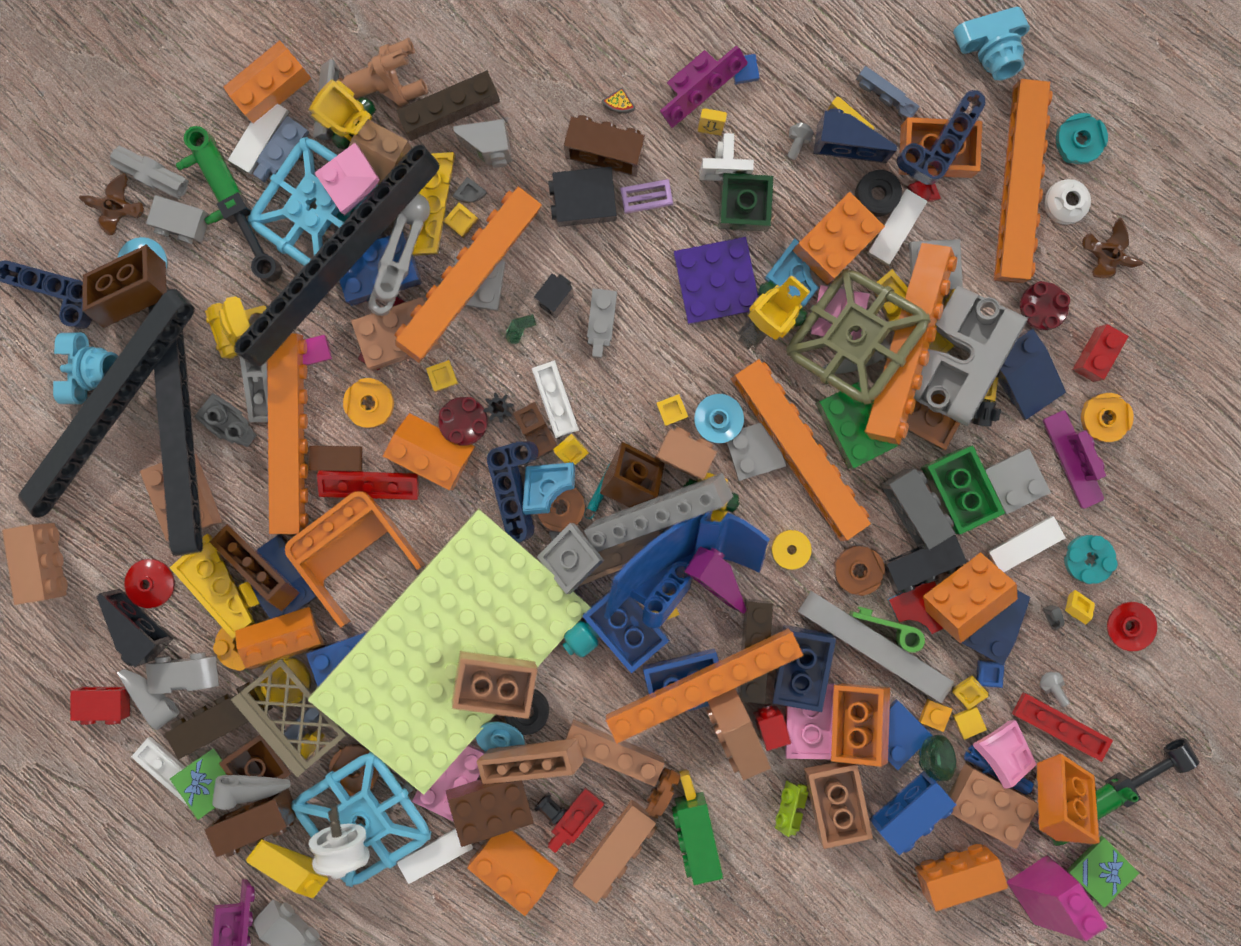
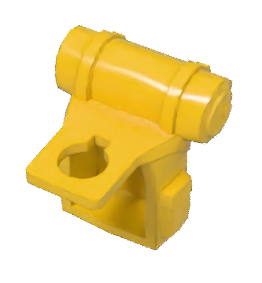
[205,296,266,359]

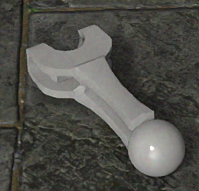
[368,193,430,316]

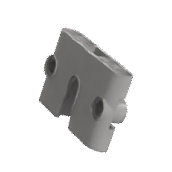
[914,285,1028,426]

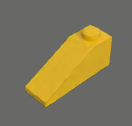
[246,839,328,899]

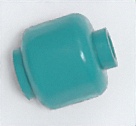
[562,621,600,658]

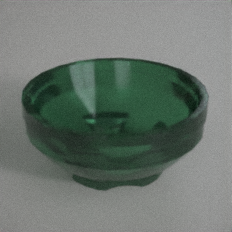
[918,735,956,781]

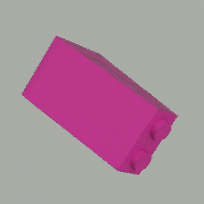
[1006,855,1108,941]

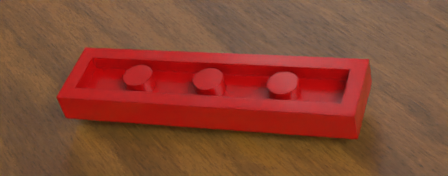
[317,470,419,500]
[1011,692,1113,762]

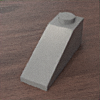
[239,356,268,422]

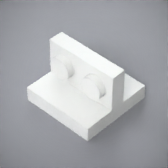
[699,133,754,181]

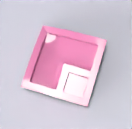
[315,143,380,215]
[811,285,870,340]
[973,720,1037,789]

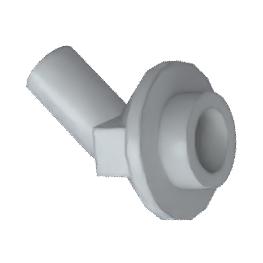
[787,123,814,160]
[1039,672,1070,707]

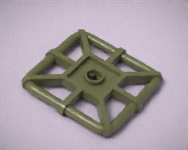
[786,268,931,405]

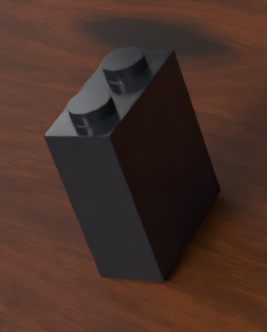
[548,166,617,227]

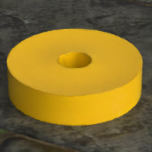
[771,530,812,570]

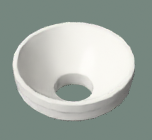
[1044,179,1091,225]

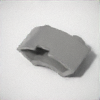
[146,652,219,694]
[253,900,322,946]

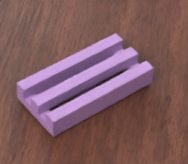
[620,179,673,214]

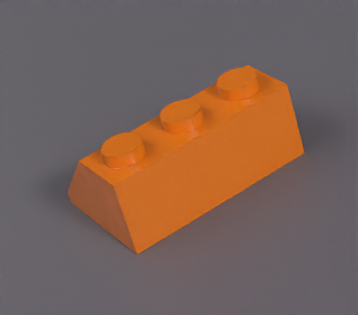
[223,40,312,123]
[383,413,475,490]
[235,607,325,670]
[1037,753,1099,844]
[467,831,558,916]

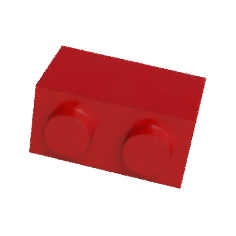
[1072,324,1129,382]
[70,687,130,725]
[753,704,792,751]

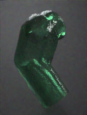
[506,314,537,344]

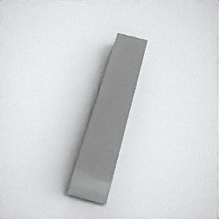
[798,591,955,703]

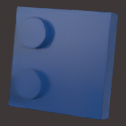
[888,699,933,770]

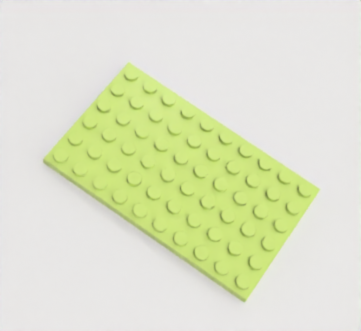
[308,508,591,795]

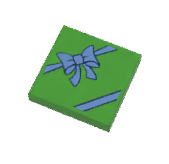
[170,748,227,820]
[1067,835,1139,908]

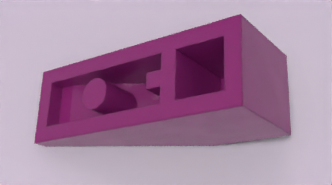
[684,547,746,614]

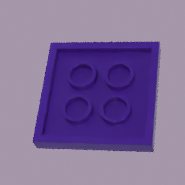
[673,237,758,325]

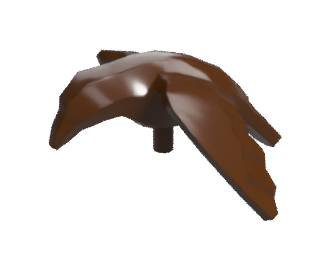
[79,173,144,236]
[1082,218,1143,278]

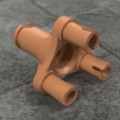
[336,37,428,107]

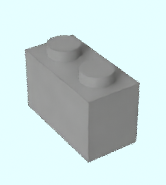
[146,195,210,244]

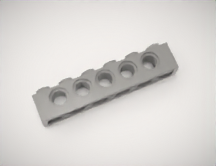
[584,473,733,552]

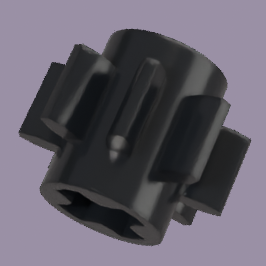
[483,392,514,423]
[973,399,1001,427]

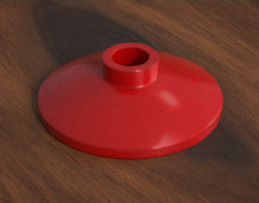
[124,559,175,608]
[1107,602,1157,651]

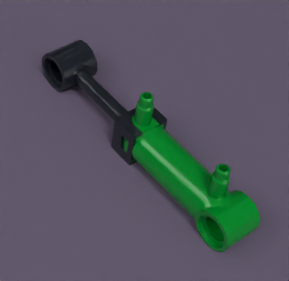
[176,126,282,282]
[1048,738,1200,846]

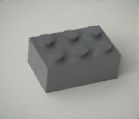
[879,469,955,550]

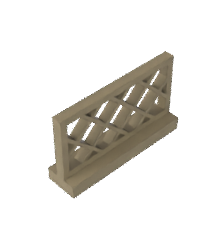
[231,659,346,777]

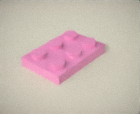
[785,683,836,759]
[412,744,485,822]

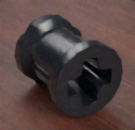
[534,792,566,826]

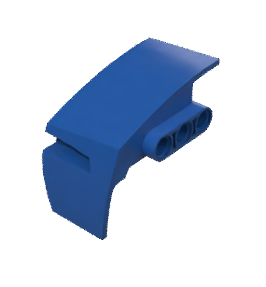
[604,511,770,628]

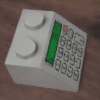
[453,119,512,168]

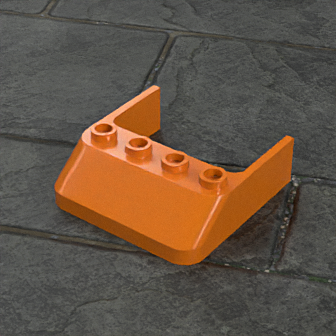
[285,492,425,628]

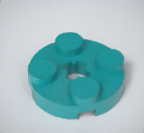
[1056,113,1108,165]
[1064,535,1118,584]

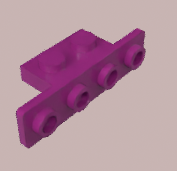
[660,46,748,128]
[1042,410,1106,509]
[211,879,255,946]

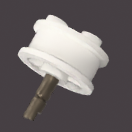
[309,803,370,879]

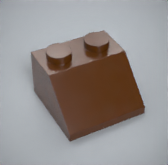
[600,442,665,508]
[219,734,291,804]

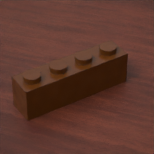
[209,524,300,611]

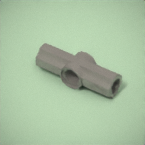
[110,145,188,199]

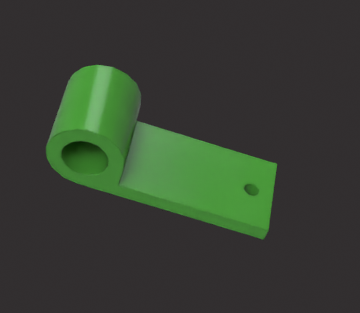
[849,606,925,653]

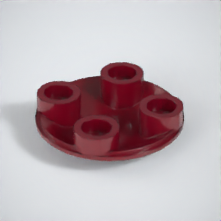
[1020,281,1070,331]
[438,397,488,446]

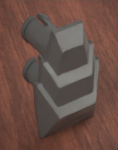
[194,393,257,447]

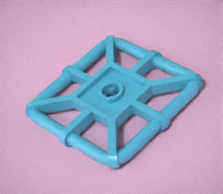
[247,137,378,266]
[291,752,431,887]

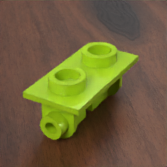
[775,780,809,837]

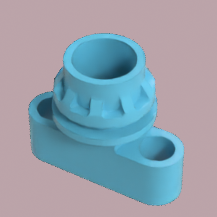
[953,7,1030,80]
[53,332,118,404]

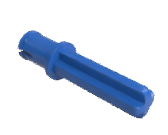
[964,746,1034,795]

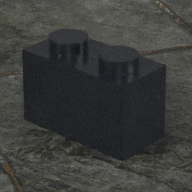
[534,273,574,319]

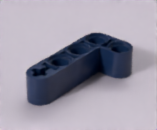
[897,90,986,185]
[0,260,92,329]
[487,441,538,543]

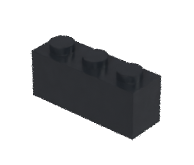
[884,535,967,593]

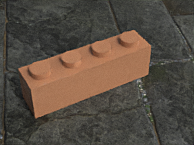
[565,719,665,787]
[476,738,584,784]
[573,799,657,904]

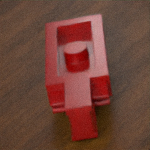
[548,787,604,853]

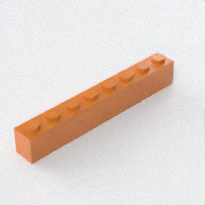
[994,79,1053,283]
[394,186,542,364]
[865,243,957,445]
[267,333,309,534]
[730,359,871,541]
[606,629,803,744]

